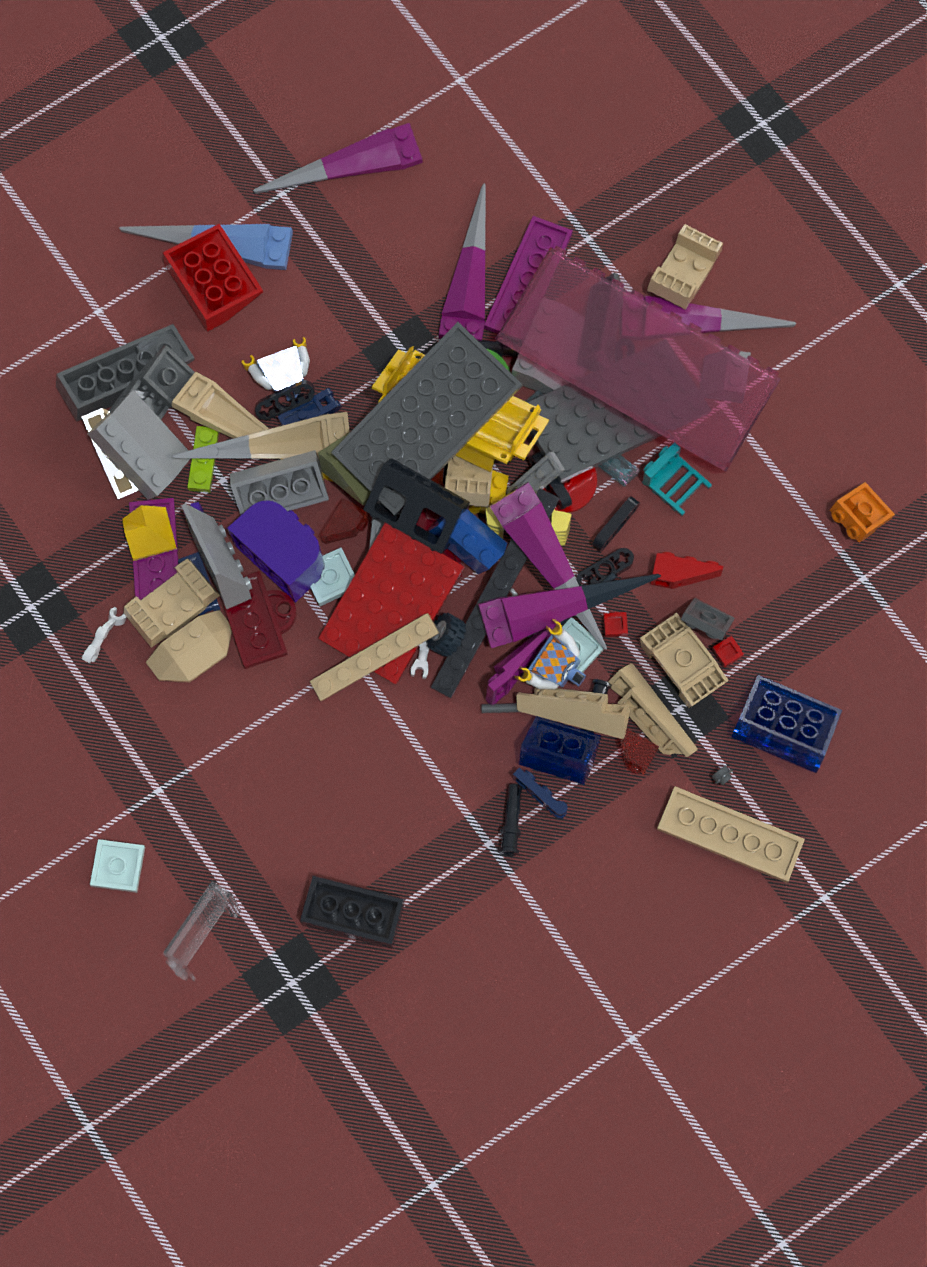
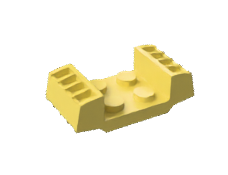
[485,507,571,546]

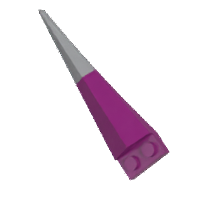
[253,123,423,194]
[439,184,486,341]
[621,296,796,341]
[489,482,607,650]

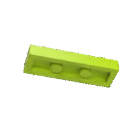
[188,426,219,493]

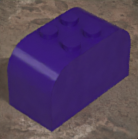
[227,500,325,603]

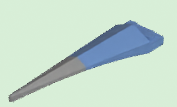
[119,224,293,270]

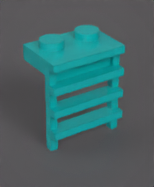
[642,442,712,516]

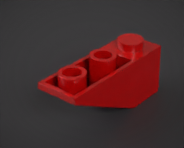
[650,552,724,589]

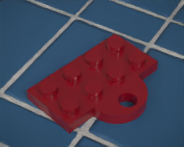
[222,571,297,669]

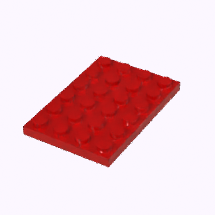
[318,522,465,684]

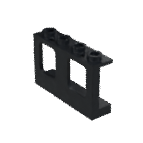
[363,458,470,554]

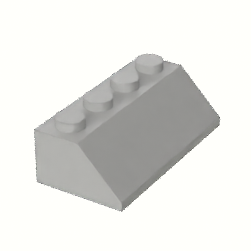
[230,450,329,515]

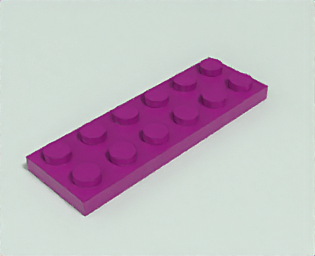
[484,216,573,343]
[129,498,183,628]

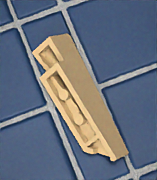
[609,663,697,757]
[516,688,630,739]

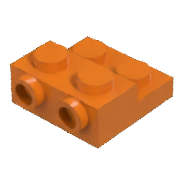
[830,482,895,543]

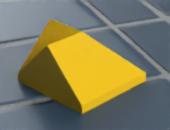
[122,505,177,561]

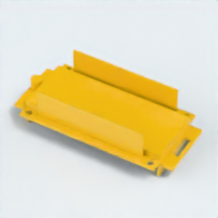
[372,346,549,472]

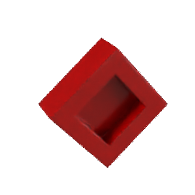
[603,612,628,637]
[712,636,744,668]

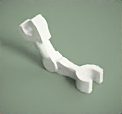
[82,607,126,663]
[410,641,429,679]

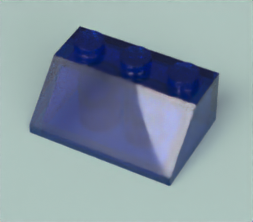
[519,716,601,785]

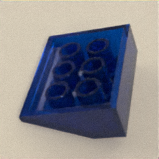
[731,675,842,773]

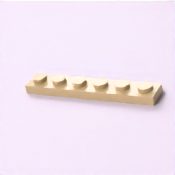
[310,613,439,701]

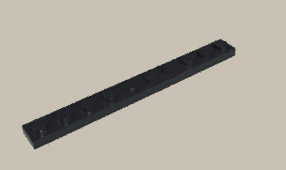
[431,488,560,698]

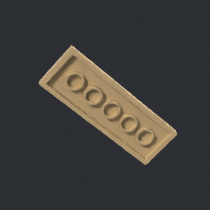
[657,786,805,883]

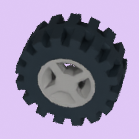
[427,613,466,657]

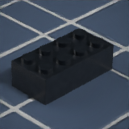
[300,876,405,949]

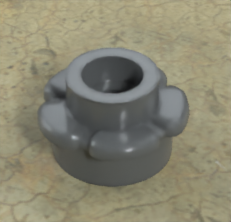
[712,765,733,786]

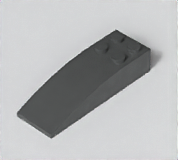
[56,324,194,421]

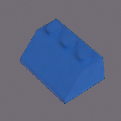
[428,509,508,574]

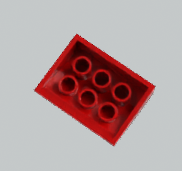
[163,223,263,332]

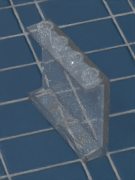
[162,881,241,981]

